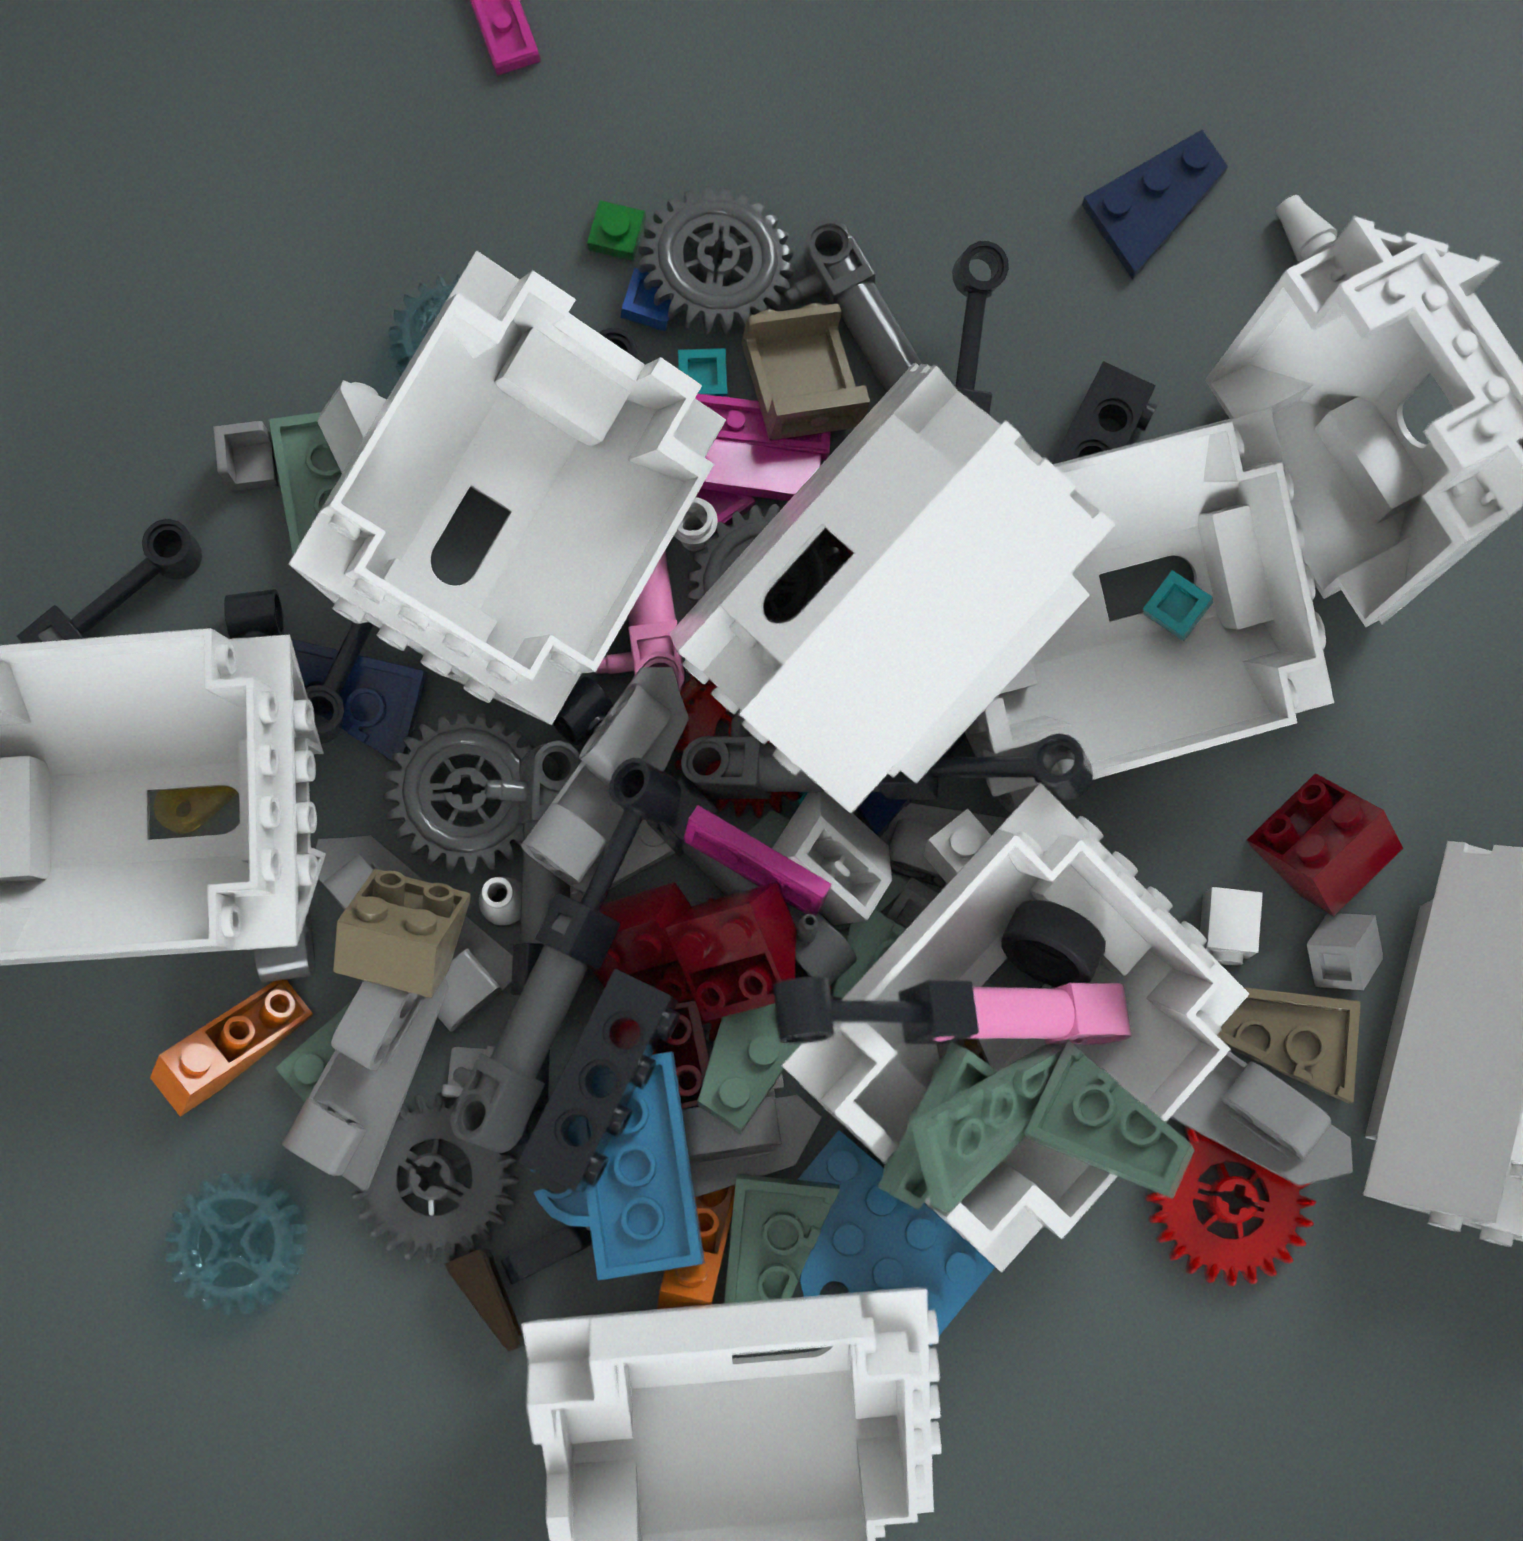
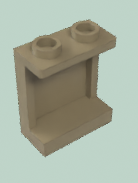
[741,303,870,441]

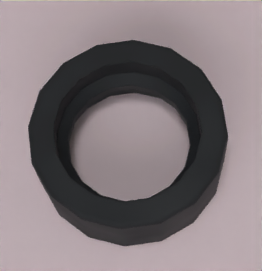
[1001,900,1106,987]

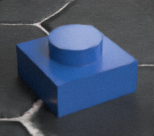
[620,268,672,331]

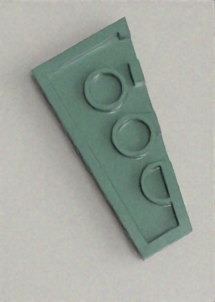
[910,1044,1064,1213]

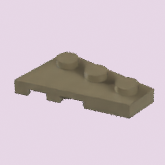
[1217,987,1361,1104]

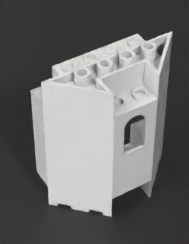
[1205,216,1523,627]
[289,250,726,725]
[669,363,1116,813]
[964,408,1334,797]
[0,628,326,966]
[782,783,1249,1273]
[1363,841,1523,1247]
[522,1287,941,1541]

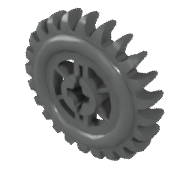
[639,187,794,335]
[688,504,841,624]
[383,711,545,874]
[351,1092,519,1263]

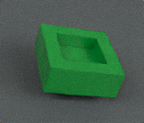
[587,200,646,261]

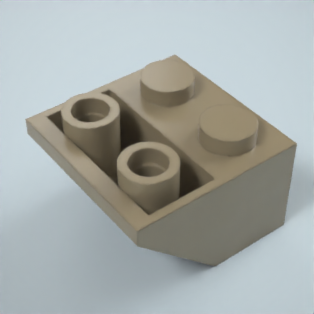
[333,869,471,998]

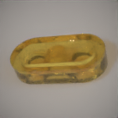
[153,786,238,834]

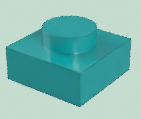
[678,348,727,397]
[1143,570,1213,641]

